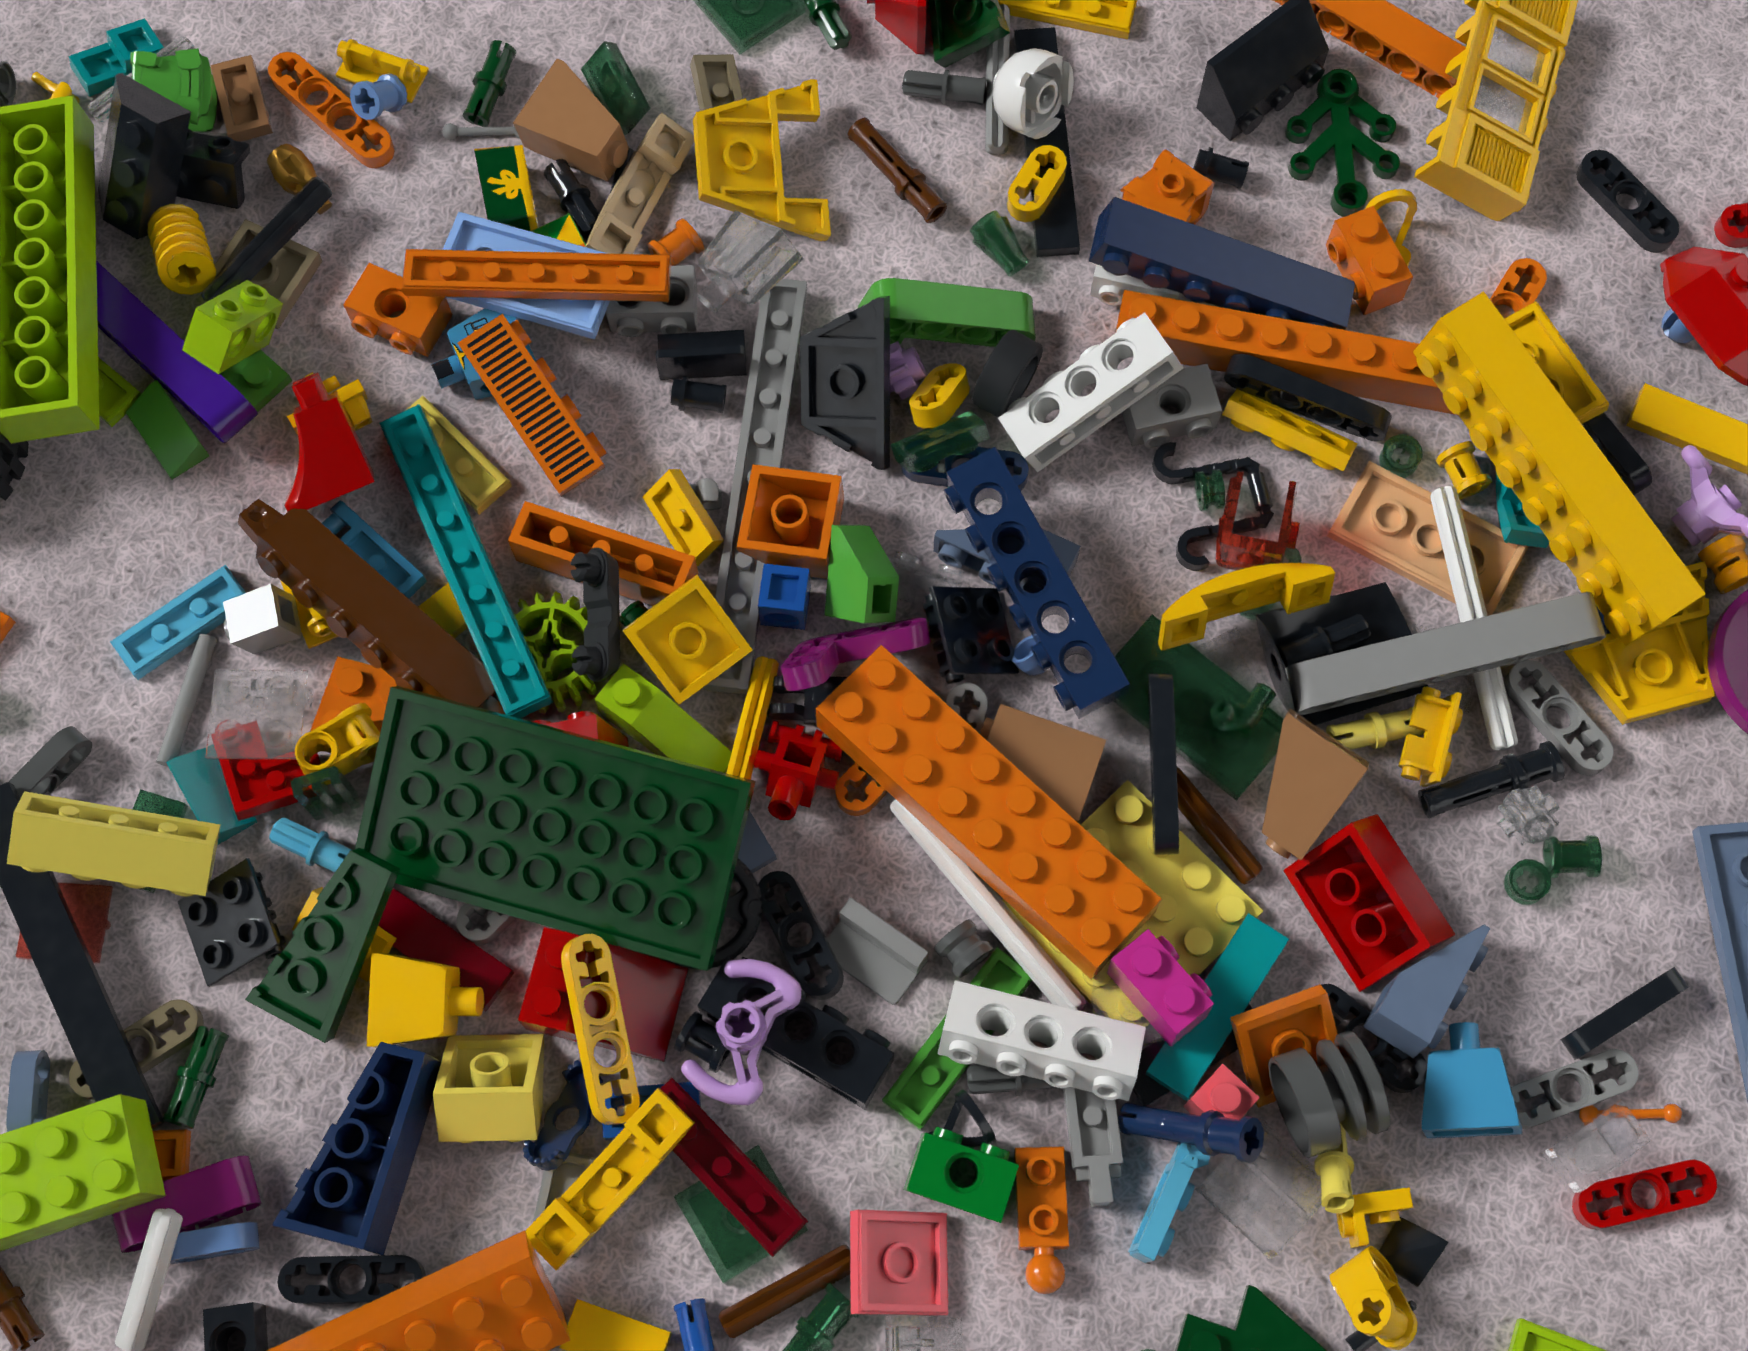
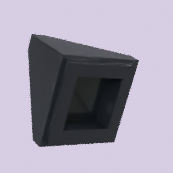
[1379,1217,1448,1287]

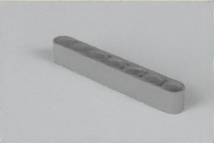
[1285,592,1606,715]

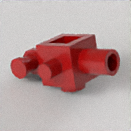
[754,721,844,821]

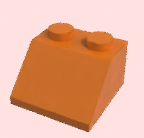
[737,464,844,579]

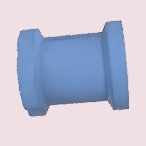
[350,73,407,120]

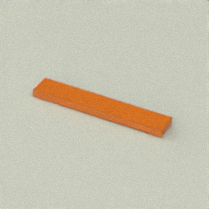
[402,249,671,302]

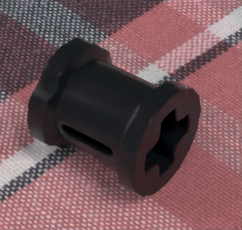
[674,1011,731,1073]

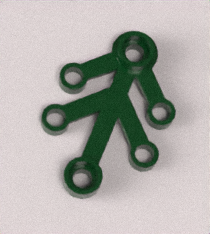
[1285,69,1400,217]

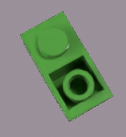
[824,525,899,624]

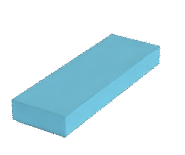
[110,565,246,680]

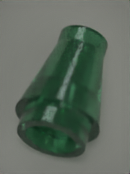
[970,210,1029,277]

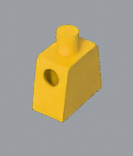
[367,953,484,1047]

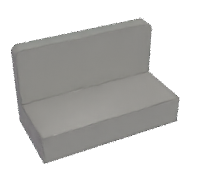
[820,897,929,1005]

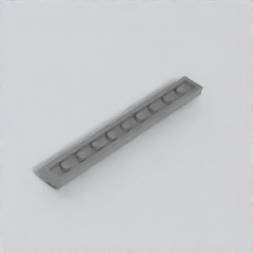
[703,277,807,695]

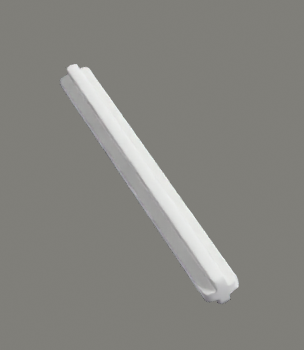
[1430,486,1518,751]
[890,799,1086,1011]

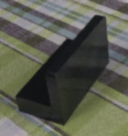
[656,330,747,380]

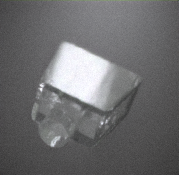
[697,210,804,313]

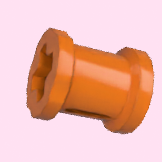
[647,218,704,266]

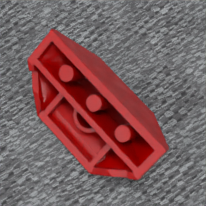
[1660,246,1748,386]

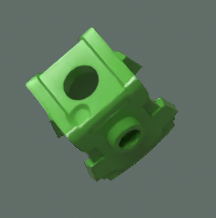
[130,48,217,134]

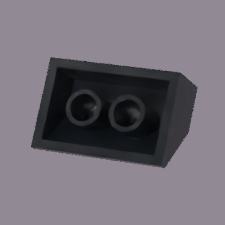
[1196,0,1329,141]
[98,73,191,240]

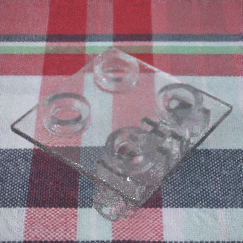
[205,669,313,759]

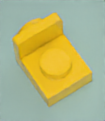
[1337,1187,1413,1248]

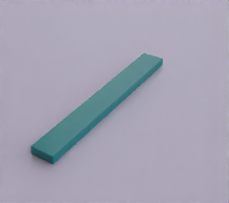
[379,404,554,718]

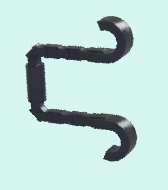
[1152,442,1274,571]

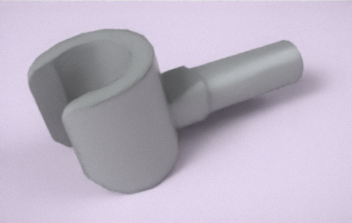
[690,478,722,510]

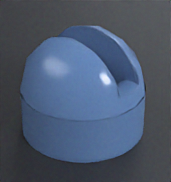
[1661,309,1695,343]
[1012,635,1046,676]

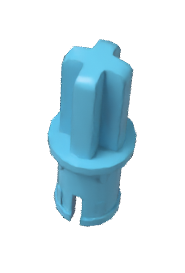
[269,818,352,873]

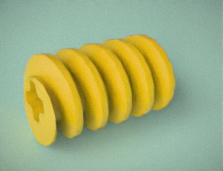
[147,204,216,295]

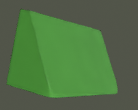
[126,380,209,480]

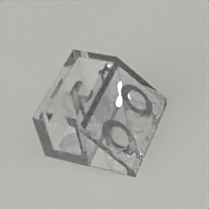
[1195,1117,1322,1259]

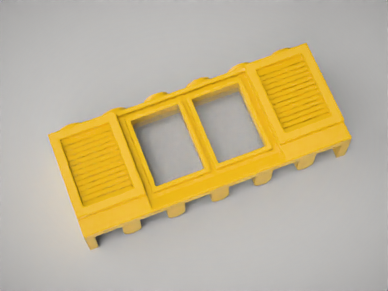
[1414,0,1578,221]

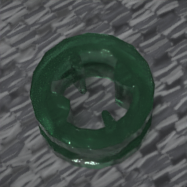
[1379,434,1423,478]
[1195,469,1225,511]
[1504,859,1551,905]

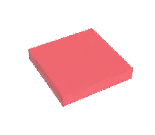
[850,1210,948,1316]

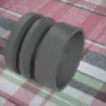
[1268,1031,1390,1158]

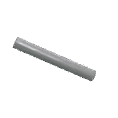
[156,634,217,766]

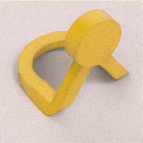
[1365,189,1417,266]

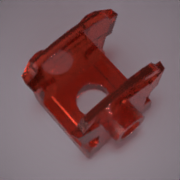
[1215,471,1300,570]

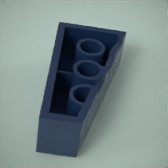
[272,1042,441,1255]

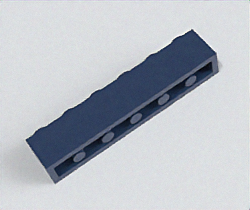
[1089,197,1355,330]

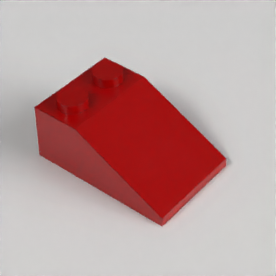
[518,927,689,1062]

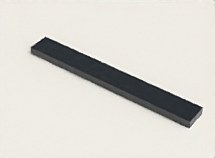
[0,782,165,1129]

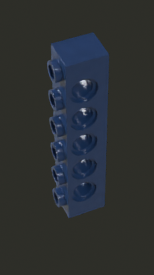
[943,447,1130,719]

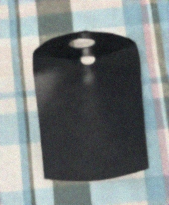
[1255,582,1428,726]

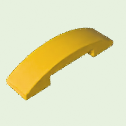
[1158,563,1335,651]
[526,1088,694,1271]

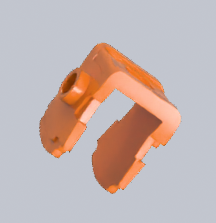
[1120,149,1214,225]

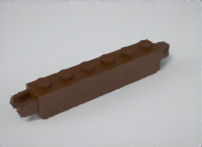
[238,499,506,715]

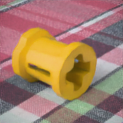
[1436,441,1493,500]

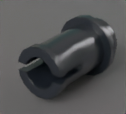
[1193,147,1249,189]
[671,376,727,413]

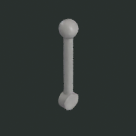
[442,123,520,140]

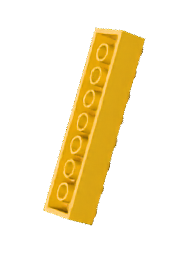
[1413,291,1706,646]

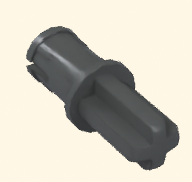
[902,70,987,105]
[967,1065,1064,1096]

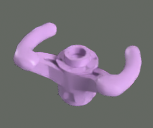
[1671,445,1748,546]
[681,959,801,1106]

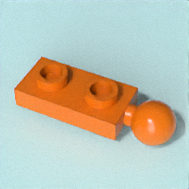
[1014,1147,1069,1294]

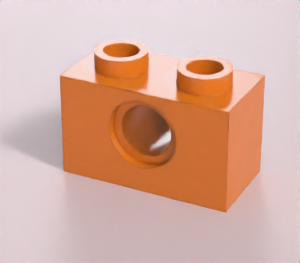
[343,263,453,357]

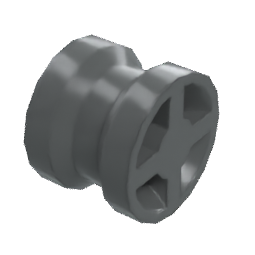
[934,919,995,979]

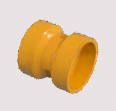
[1698,534,1748,594]

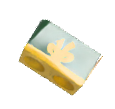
[474,145,539,231]

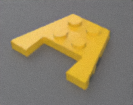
[693,79,831,241]
[1564,561,1715,725]

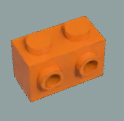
[1326,206,1413,315]

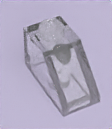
[1540,1099,1651,1194]

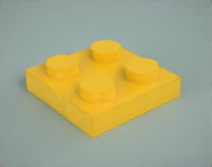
[622,575,753,705]

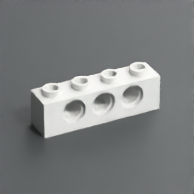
[998,312,1184,472]
[938,980,1146,1101]

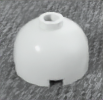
[993,48,1074,139]

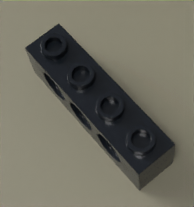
[697,956,894,1110]

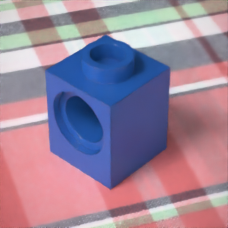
[758,564,811,630]

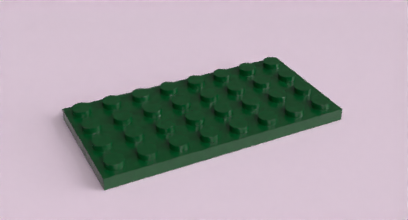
[355,686,756,971]

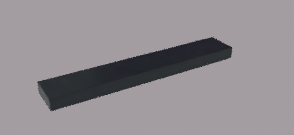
[1013,27,1080,257]

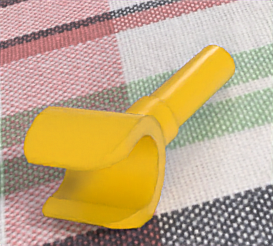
[31,72,80,103]

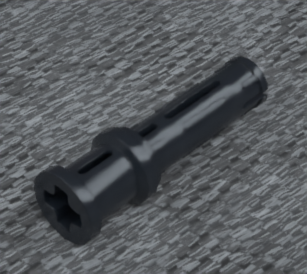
[1418,741,1565,818]

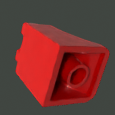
[284,372,375,512]

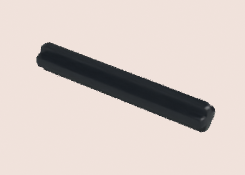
[201,177,332,302]

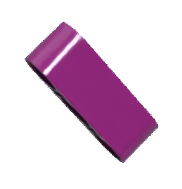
[112,1155,262,1253]

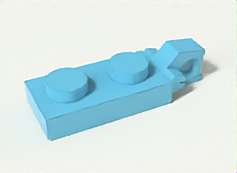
[1128,1142,1210,1263]

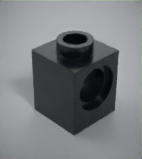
[203,1302,268,1351]

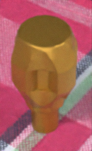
[267,144,332,215]

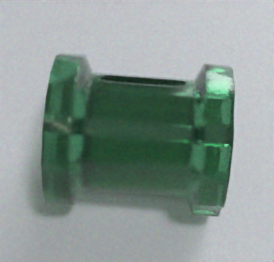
[1543,835,1602,878]

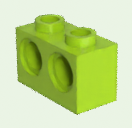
[182,280,283,374]

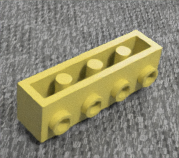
[7,791,221,897]

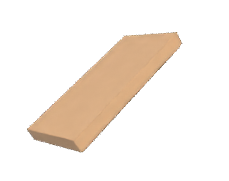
[1327,461,1529,616]

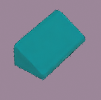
[166,745,258,845]

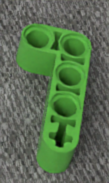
[857,278,1036,347]

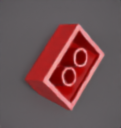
[1283,814,1456,992]

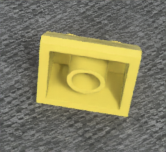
[433,1034,544,1143]

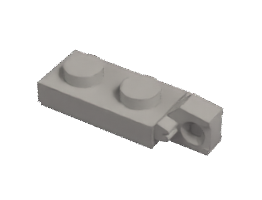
[1063,1087,1123,1207]

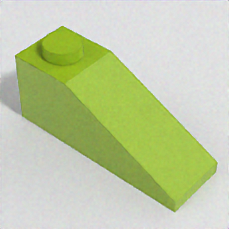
[594,663,732,773]

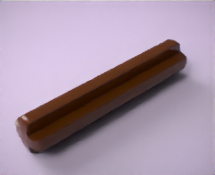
[1177,767,1263,885]
[719,1245,850,1338]

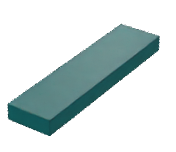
[1146,913,1289,1101]

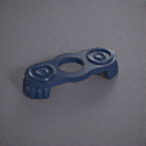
[523,1060,603,1171]

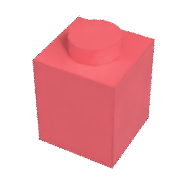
[1183,1064,1260,1120]

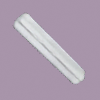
[115,1208,183,1351]

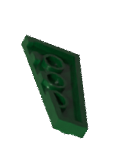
[929,0,1010,68]

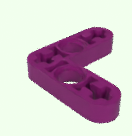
[781,618,931,691]

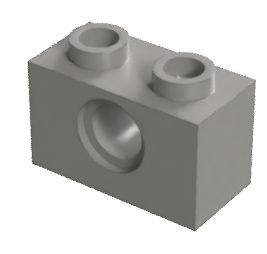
[1122,364,1222,448]

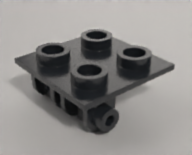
[923,586,1019,684]
[178,858,286,986]

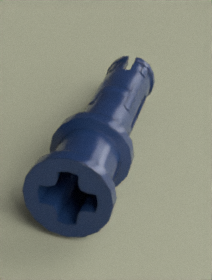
[1118,1102,1264,1163]

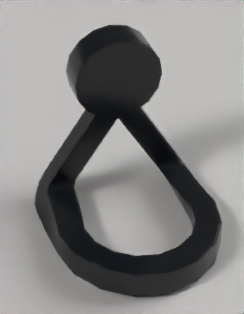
[928,1089,996,1147]

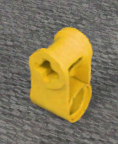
[295,703,380,785]
[1329,1245,1418,1350]

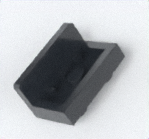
[176,129,250,209]

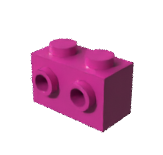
[1107,929,1214,1047]

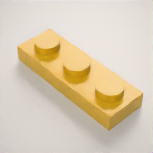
[1222,389,1358,472]

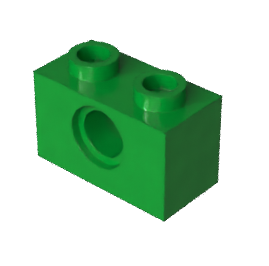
[903,1127,1019,1223]

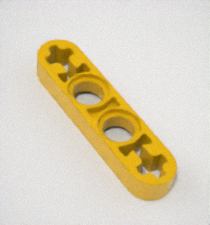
[561,934,640,1125]

